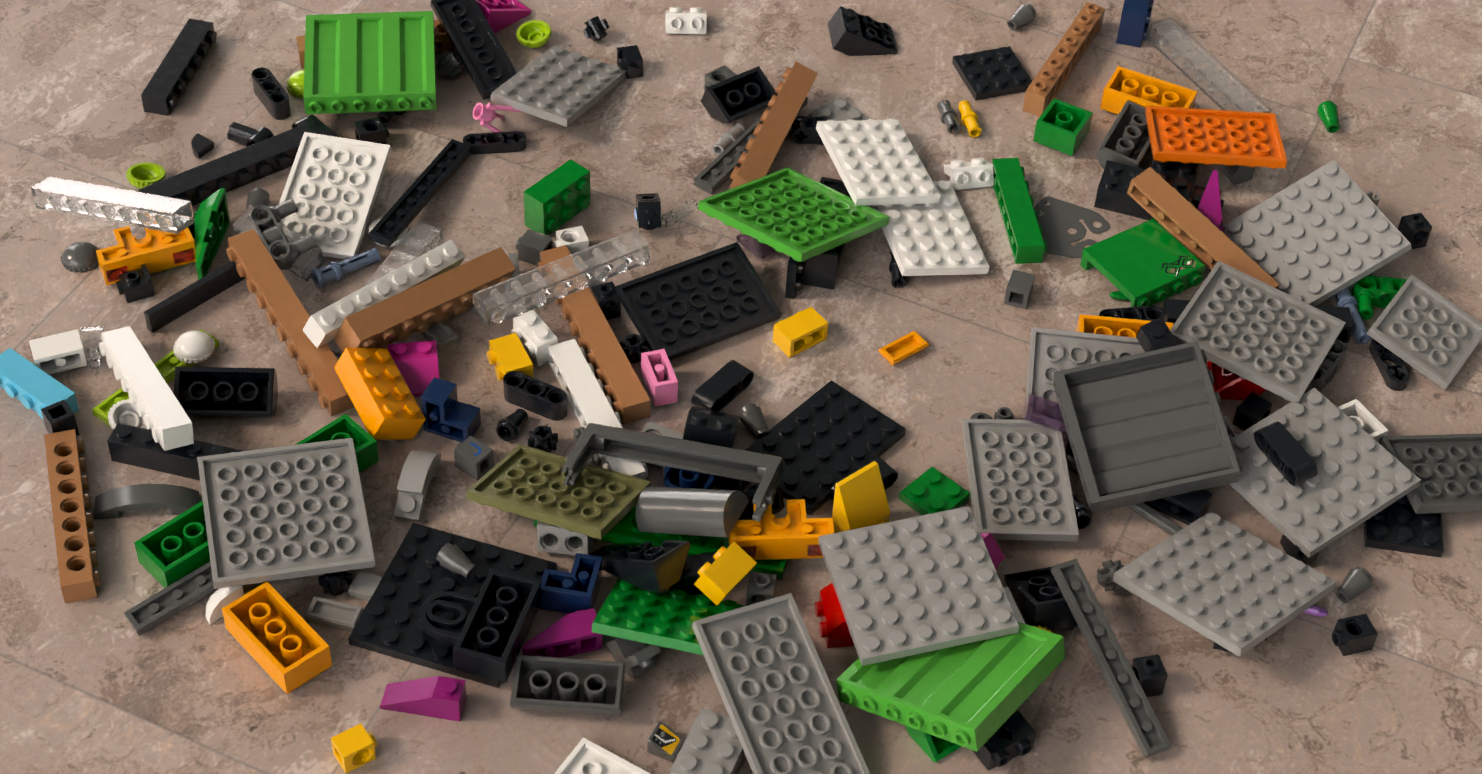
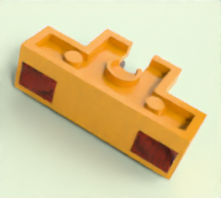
[96,218,196,286]
[728,499,834,560]

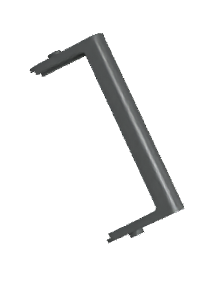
[562,423,784,522]

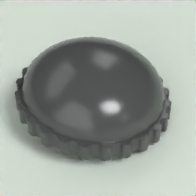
[61,241,100,273]

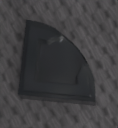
[191,133,214,159]

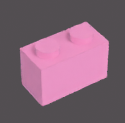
[641,349,678,407]

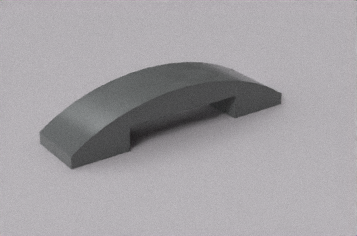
[93,484,199,519]

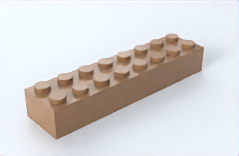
[334,247,516,353]

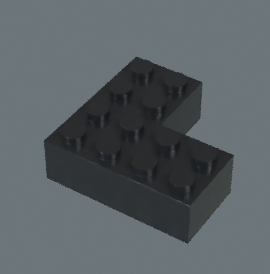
[1094,160,1199,223]

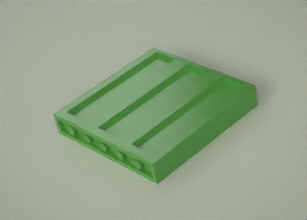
[304,11,437,114]
[836,621,1065,751]

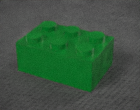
[523,159,591,235]

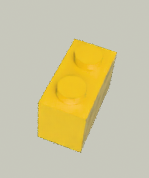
[773,307,828,358]
[487,333,534,381]
[694,542,757,606]

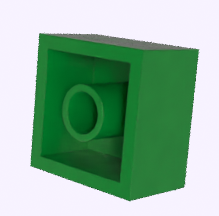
[1033,98,1093,156]

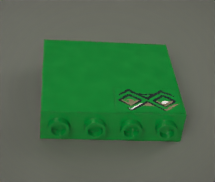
[1080,219,1206,307]

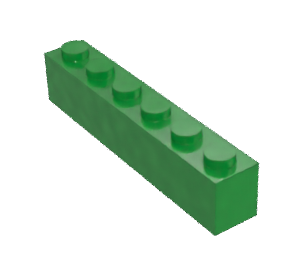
[992,158,1047,264]

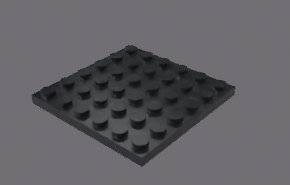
[348,523,557,688]

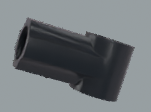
[227,122,274,147]

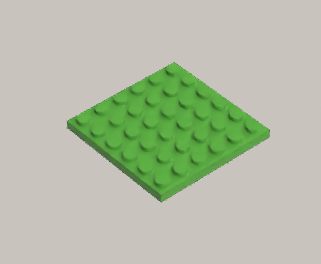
[698,167,890,262]

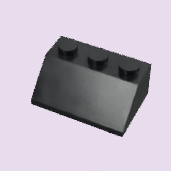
[701,66,778,124]

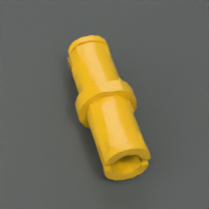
[958,100,981,138]

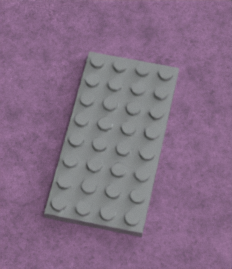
[691,593,870,774]

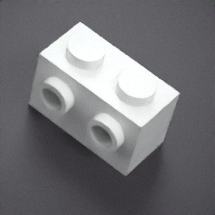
[511,310,558,367]
[29,329,87,375]

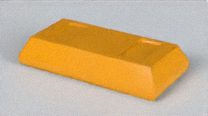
[878,331,929,366]

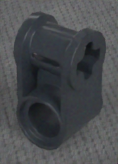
[791,116,832,145]

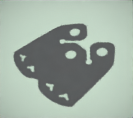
[1034,196,1110,258]

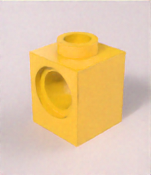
[331,723,378,773]

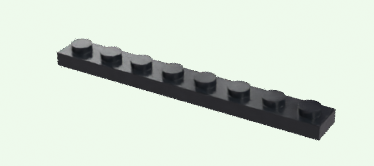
[369,139,472,247]

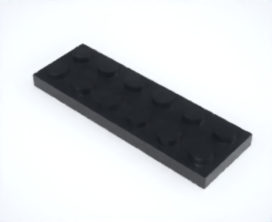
[431,0,517,100]

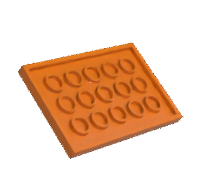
[1145,106,1287,169]

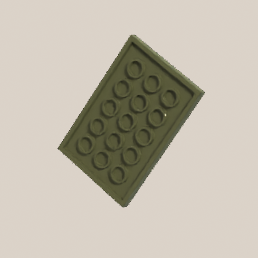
[466,444,651,539]

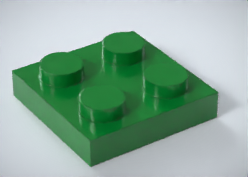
[899,467,970,515]

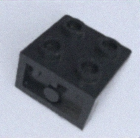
[785,251,838,299]

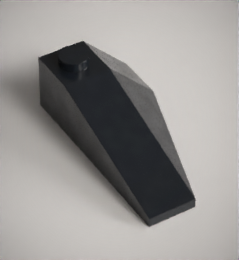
[589,540,690,594]

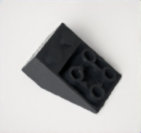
[827,6,897,56]

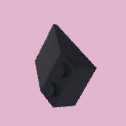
[683,406,740,448]
[1005,567,1079,631]

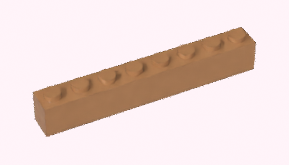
[729,61,818,189]
[1127,167,1280,289]

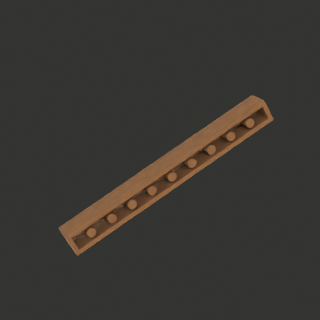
[226,229,354,416]
[537,245,651,425]

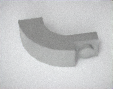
[394,449,441,522]

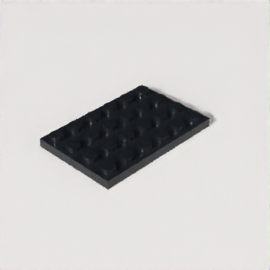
[615,242,782,361]
[745,380,906,515]

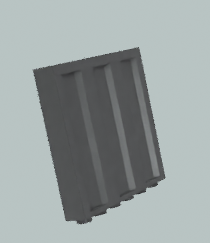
[1053,341,1243,513]

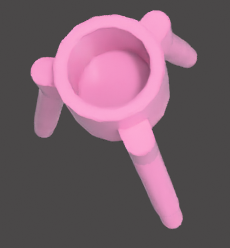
[473,103,522,132]

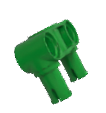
[1351,275,1407,320]

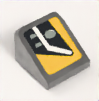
[647,721,684,762]

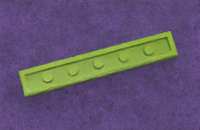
[92,329,219,426]

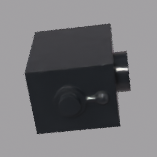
[634,193,661,230]

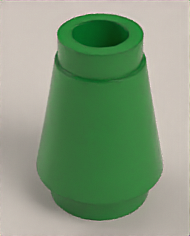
[1317,101,1340,133]

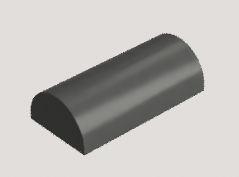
[1097,100,1151,169]
[636,486,749,537]
[510,655,625,716]

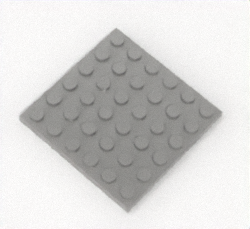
[1223,160,1412,306]
[1170,261,1346,403]
[1230,388,1421,558]
[197,438,375,589]
[818,506,1019,666]
[1113,512,1336,657]

